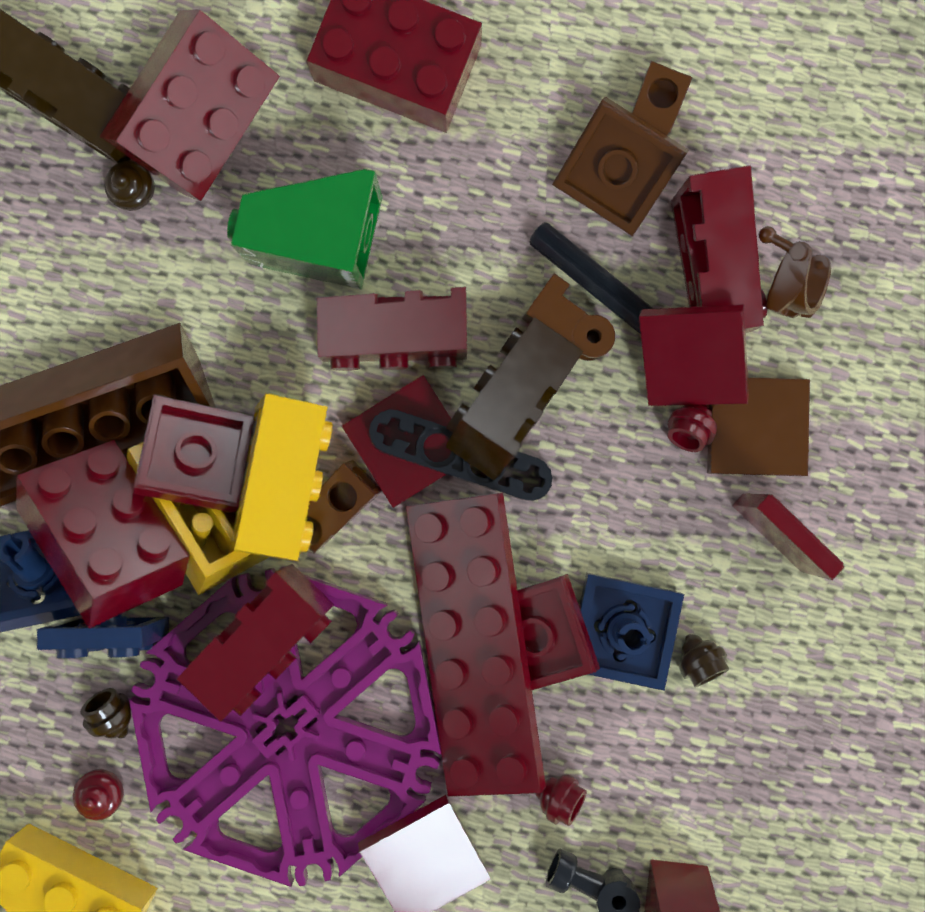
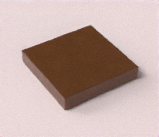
[552,96,689,236]
[707,378,810,476]

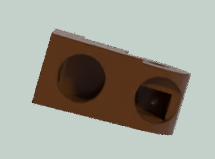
[632,61,693,136]
[522,273,615,361]
[306,460,382,554]

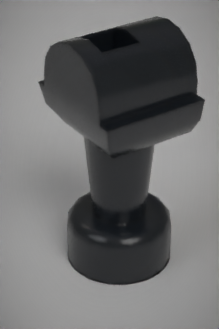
[545,848,640,912]

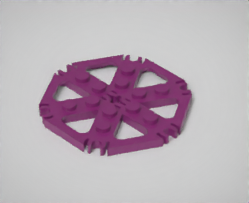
[129,567,441,887]

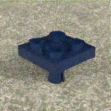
[0,530,81,632]
[579,572,685,691]
[37,614,169,659]

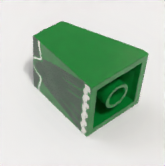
[227,169,383,290]

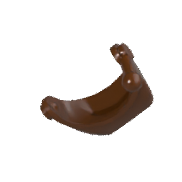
[759,226,831,319]

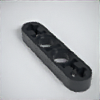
[368,409,553,501]

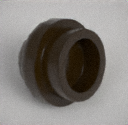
[104,160,155,211]
[679,634,729,688]
[80,688,131,739]

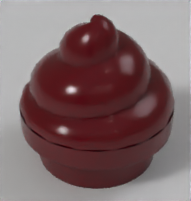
[667,405,717,452]
[72,769,124,821]
[535,775,587,826]

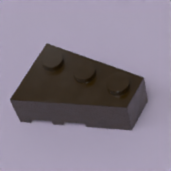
[0,9,131,163]
[445,318,584,480]

